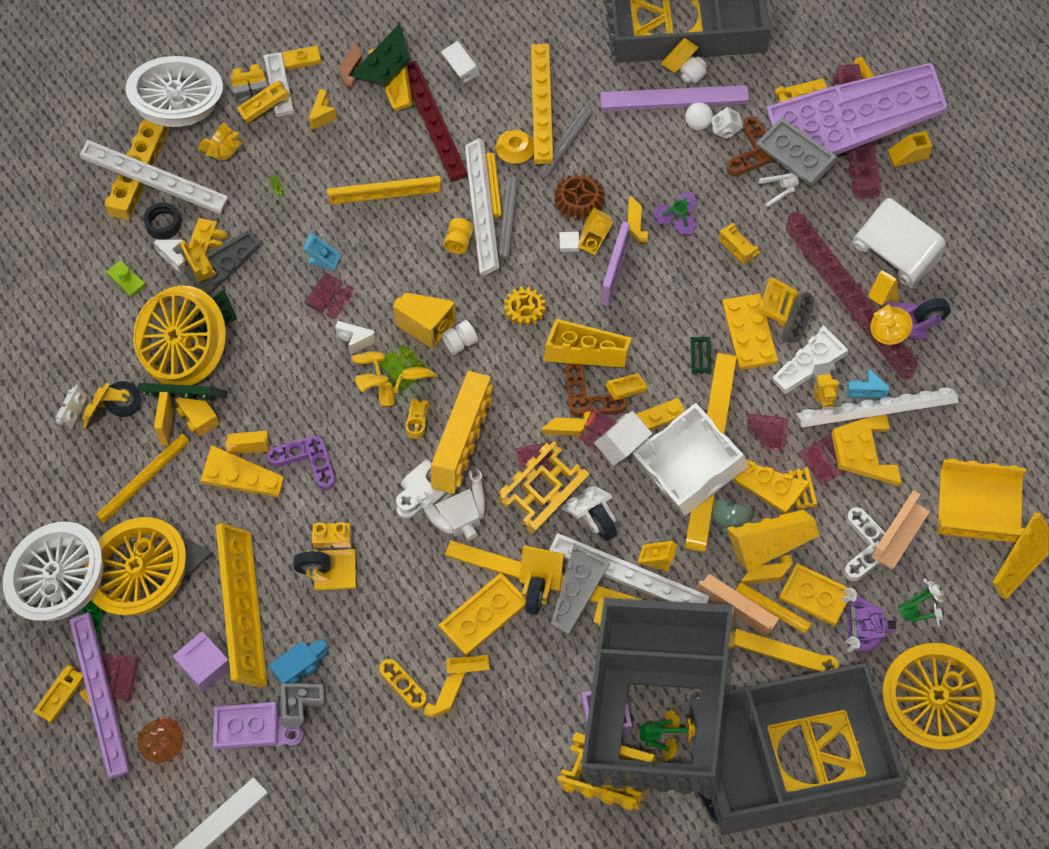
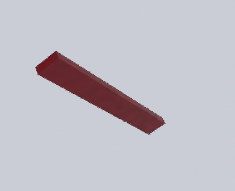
[407,61,468,183]

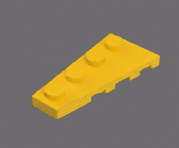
[368,48,413,111]
[200,445,285,498]
[732,459,810,514]
[992,512,1049,599]

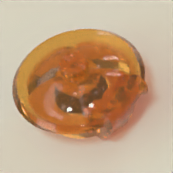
[138,717,183,763]

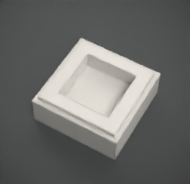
[559,232,579,252]

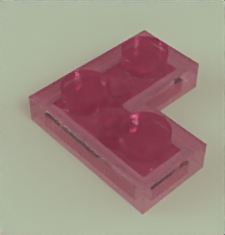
[101,654,139,701]

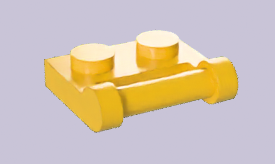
[758,277,799,327]

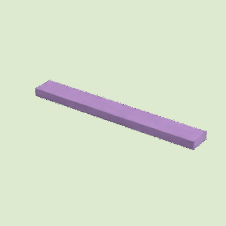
[600,85,749,111]
[69,613,131,779]

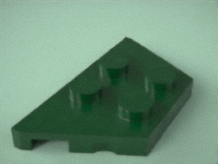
[350,24,412,86]

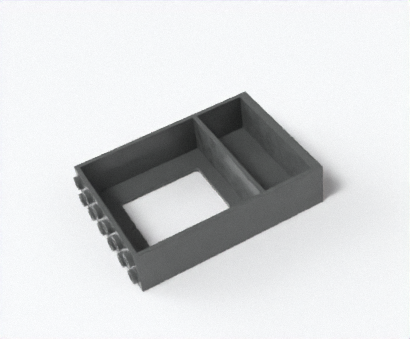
[581,598,736,795]

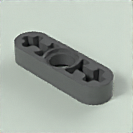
[783,292,814,343]

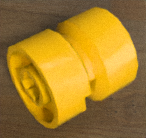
[443,218,474,254]

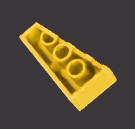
[543,319,632,368]
[727,510,820,571]

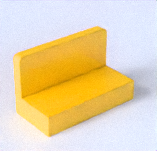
[226,431,269,455]

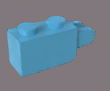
[268,639,328,684]

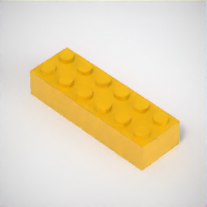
[431,371,493,494]

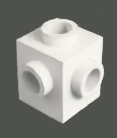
[711,107,743,139]

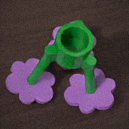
[653,192,698,235]

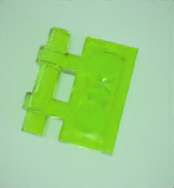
[378,344,425,391]

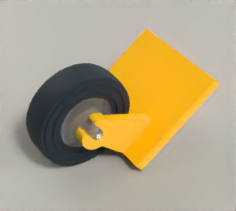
[82,381,141,429]
[519,545,564,615]
[293,549,356,591]

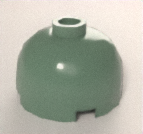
[712,500,754,535]

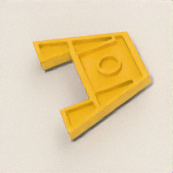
[831,414,902,486]

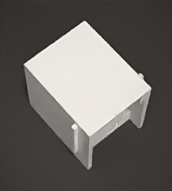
[594,411,652,466]

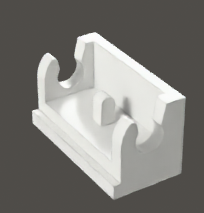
[441,41,480,83]

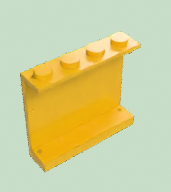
[938,458,1026,543]

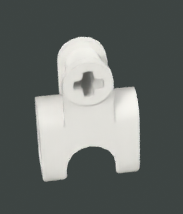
[396,460,452,519]

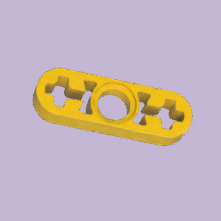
[379,659,427,710]

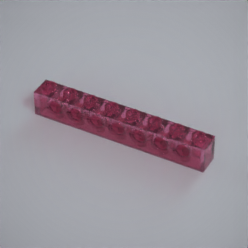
[833,64,881,199]

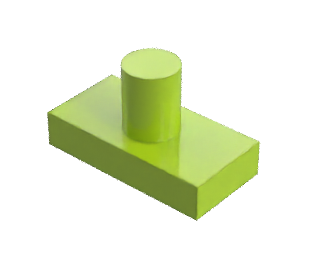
[106,260,146,298]

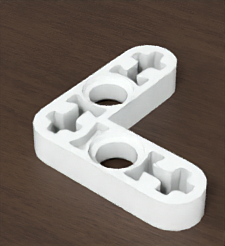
[844,507,885,581]

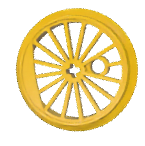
[133,286,226,385]
[84,517,186,616]
[883,643,995,750]

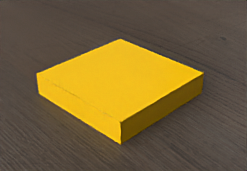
[154,392,174,446]

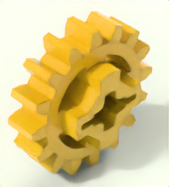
[504,286,546,327]

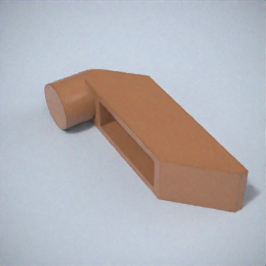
[339,42,362,88]

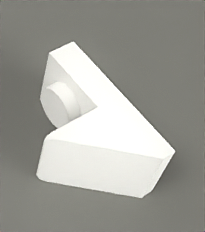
[154,240,186,275]
[335,321,376,354]

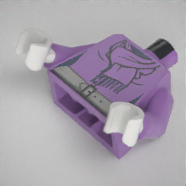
[842,588,896,654]

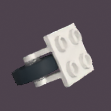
[561,486,617,541]

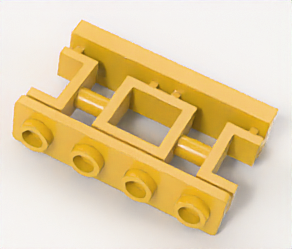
[497,441,589,534]
[557,732,658,811]

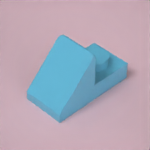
[302,233,342,270]
[846,369,889,399]

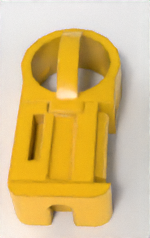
[405,399,429,439]

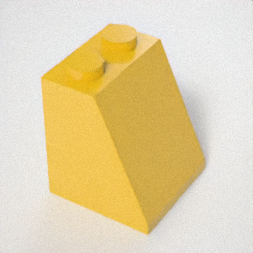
[393,292,457,349]

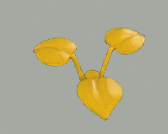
[351,351,437,406]

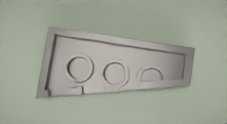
[551,543,610,636]

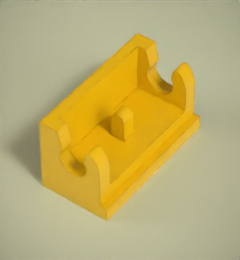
[719,223,760,266]
[179,238,216,283]

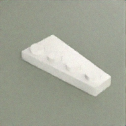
[773,325,848,394]

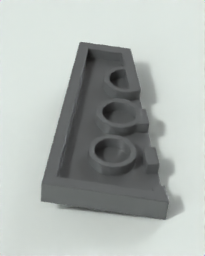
[184,230,260,295]
[131,535,212,602]

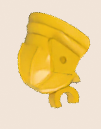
[198,122,243,160]

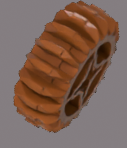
[554,173,605,221]

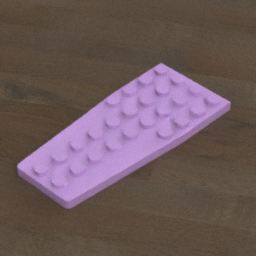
[767,63,948,170]

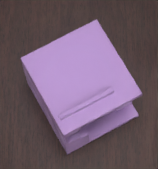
[173,631,230,693]

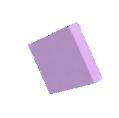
[213,702,278,750]

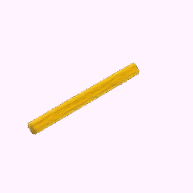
[96,434,189,523]

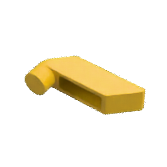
[628,196,648,243]
[542,412,595,436]
[742,555,793,585]
[424,672,466,718]

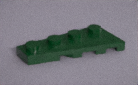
[138,383,228,400]

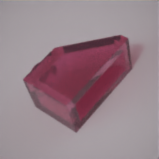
[747,413,789,449]

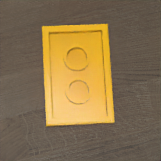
[779,563,848,627]

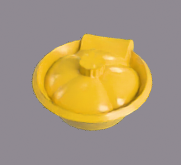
[494,130,534,164]
[870,304,913,345]

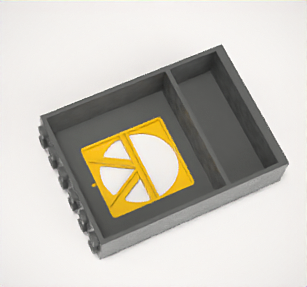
[605,0,771,63]
[689,663,907,836]

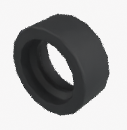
[143,202,181,240]

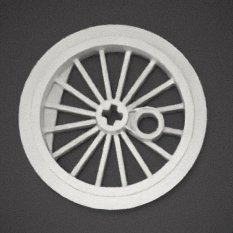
[126,56,223,127]
[3,522,103,621]

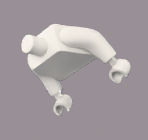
[417,468,485,541]

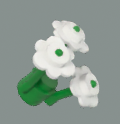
[899,578,944,627]

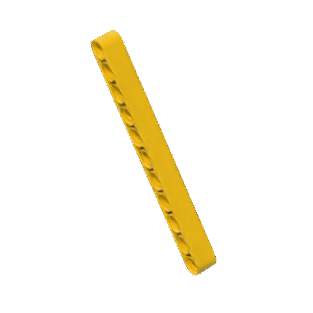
[685,353,737,553]

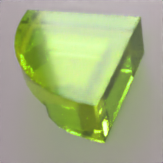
[267,174,284,195]

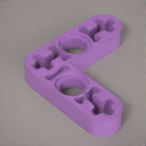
[267,436,335,491]

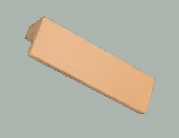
[871,490,929,570]
[697,574,779,637]

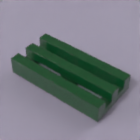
[690,337,712,375]

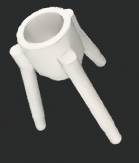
[759,172,799,207]

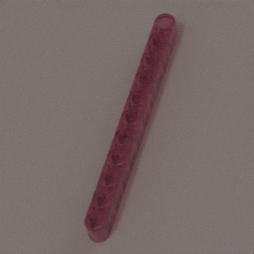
[786,212,918,380]

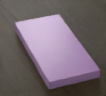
[602,221,630,306]

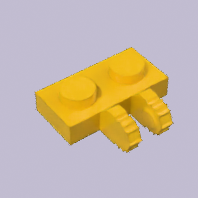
[189,218,228,255]

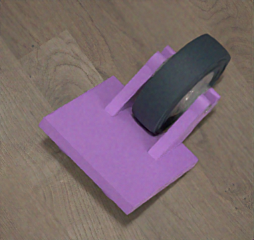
[885,298,951,339]

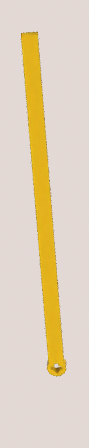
[445,540,839,672]

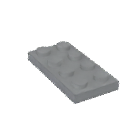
[756,118,838,186]

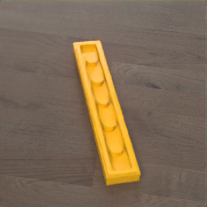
[327,176,442,205]

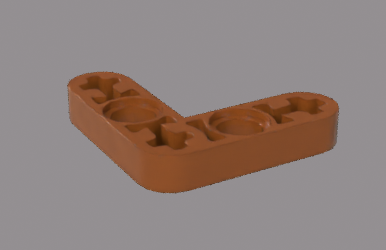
[727,116,775,177]
[566,363,627,417]

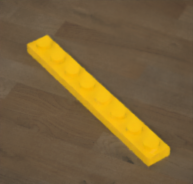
[531,44,553,164]

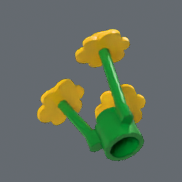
[640,710,696,762]

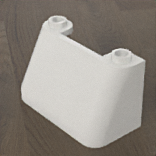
[852,198,946,289]

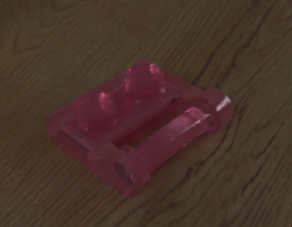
[799,435,847,486]

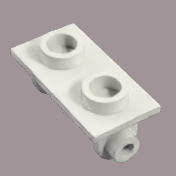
[55,385,88,429]

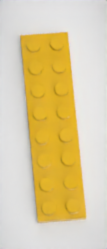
[216,523,267,688]

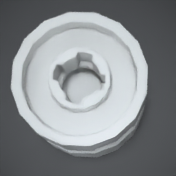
[442,320,478,355]

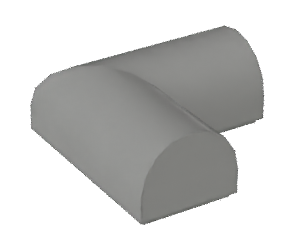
[280,683,324,729]

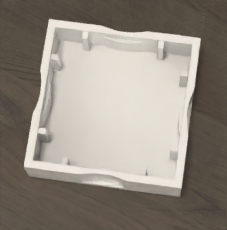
[632,403,749,516]

